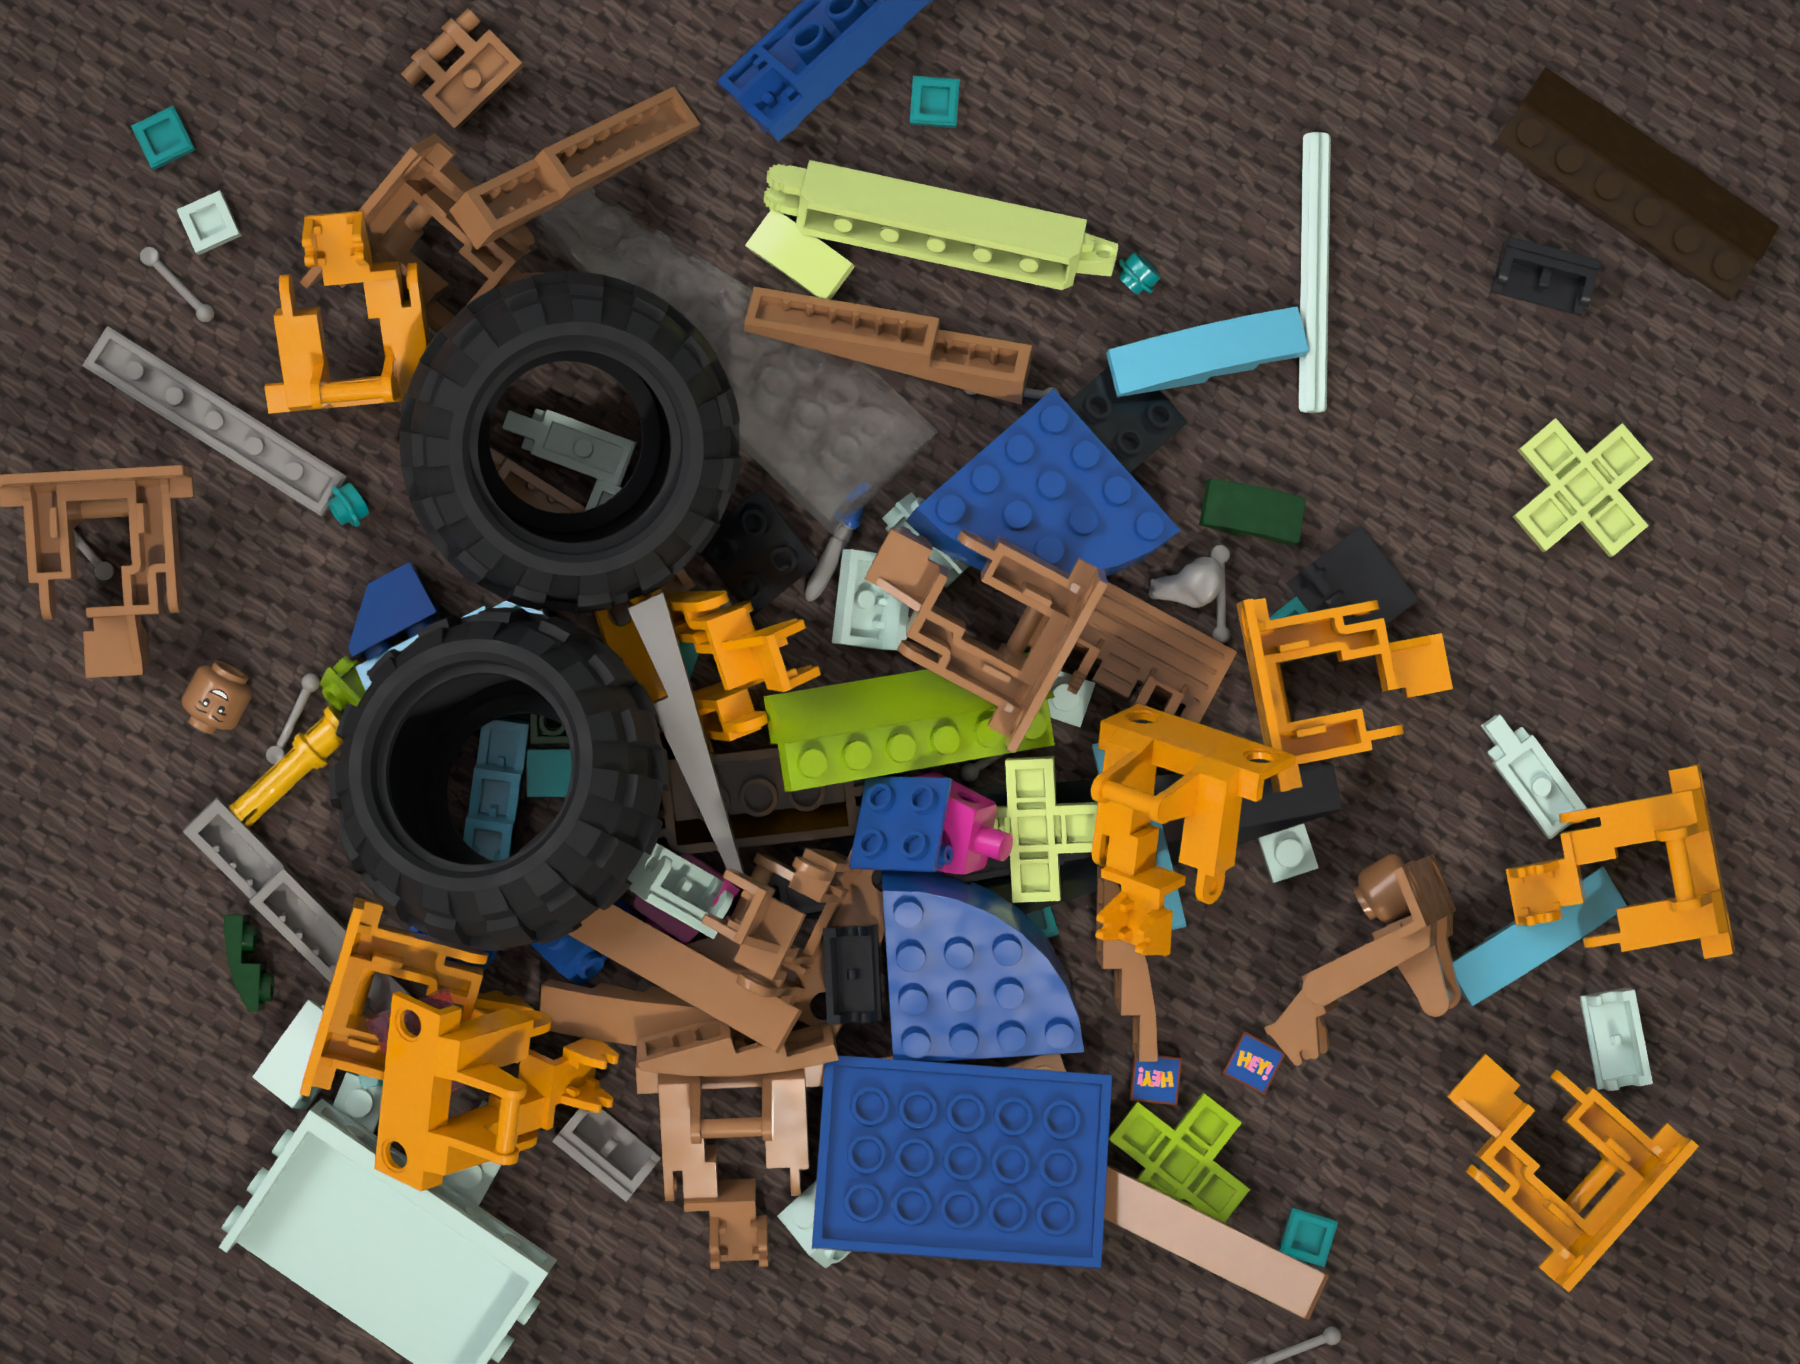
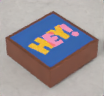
[1221,1031,1286,1095]
[1129,1055,1182,1105]

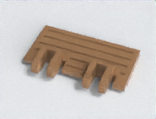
[1027,581,1237,723]

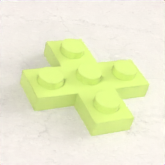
[1512,418,1653,557]
[994,756,1098,903]

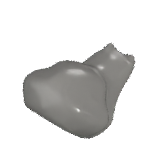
[1148,557,1224,608]

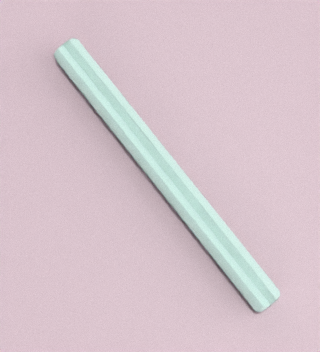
[1299,132,1331,413]

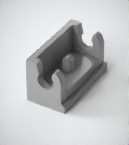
[552,1108,662,1202]

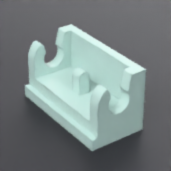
[627,843,733,939]
[1579,987,1653,1091]
[253,1000,324,1110]

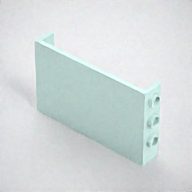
[219,1099,557,1364]

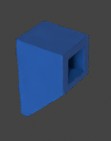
[348,562,441,660]

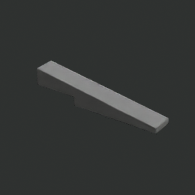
[628,590,744,874]
[183,795,414,1031]

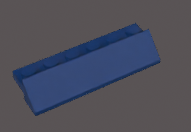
[716,0,934,142]

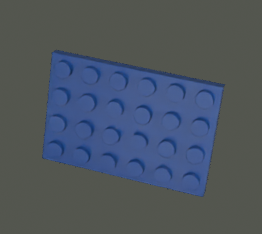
[812,1055,1112,1269]

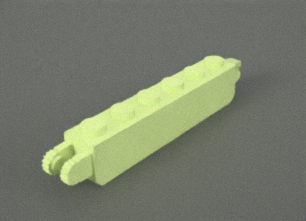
[763,160,1118,290]

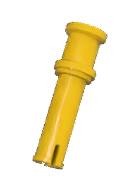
[229,705,343,828]

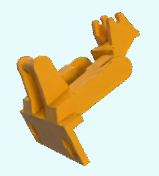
[264,210,430,414]
[594,589,821,757]
[1236,598,1453,793]
[1091,704,1296,957]
[1506,764,1735,959]
[300,897,534,1097]
[374,991,619,1191]
[1447,1054,1699,1292]

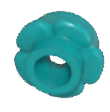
[1118,251,1161,295]
[327,483,369,527]

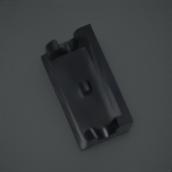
[1490,237,1602,316]
[823,924,883,1025]

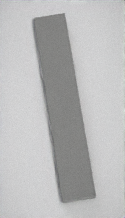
[82,326,348,517]

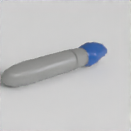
[805,497,865,602]

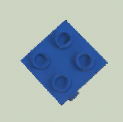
[849,776,953,872]

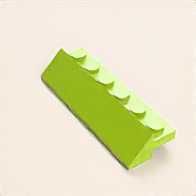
[763,652,1055,792]

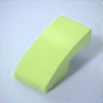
[745,209,855,299]

